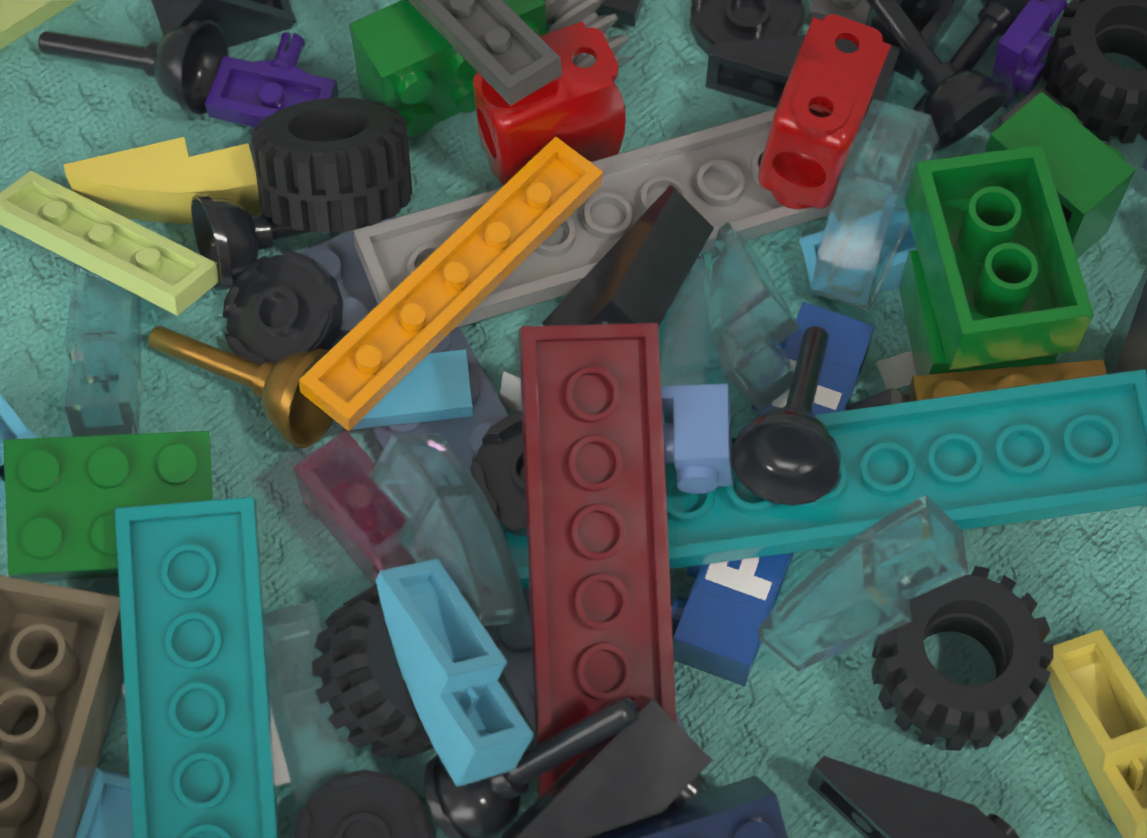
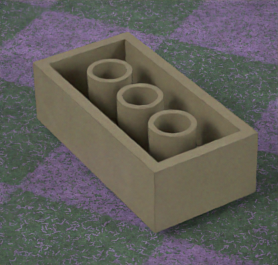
[0,575,124,838]

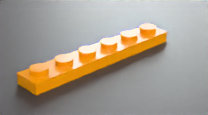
[299,137,603,431]

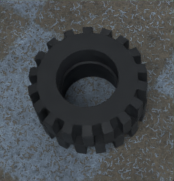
[1043,0,1147,144]
[252,98,413,232]
[871,564,1053,751]
[312,581,502,759]

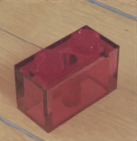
[293,430,431,586]

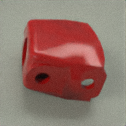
[758,14,891,210]
[473,21,626,186]

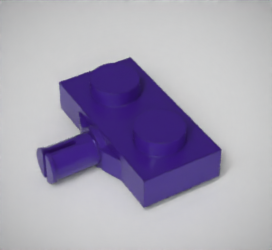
[991,0,1068,109]
[205,32,339,127]

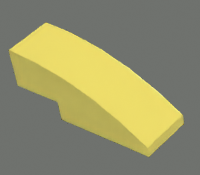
[64,137,262,224]
[1046,629,1147,838]

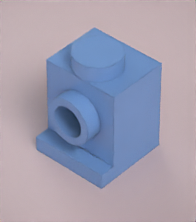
[661,384,733,494]

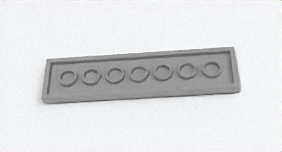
[353,109,856,328]

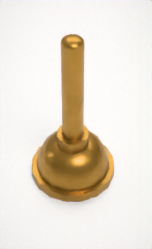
[148,326,334,448]

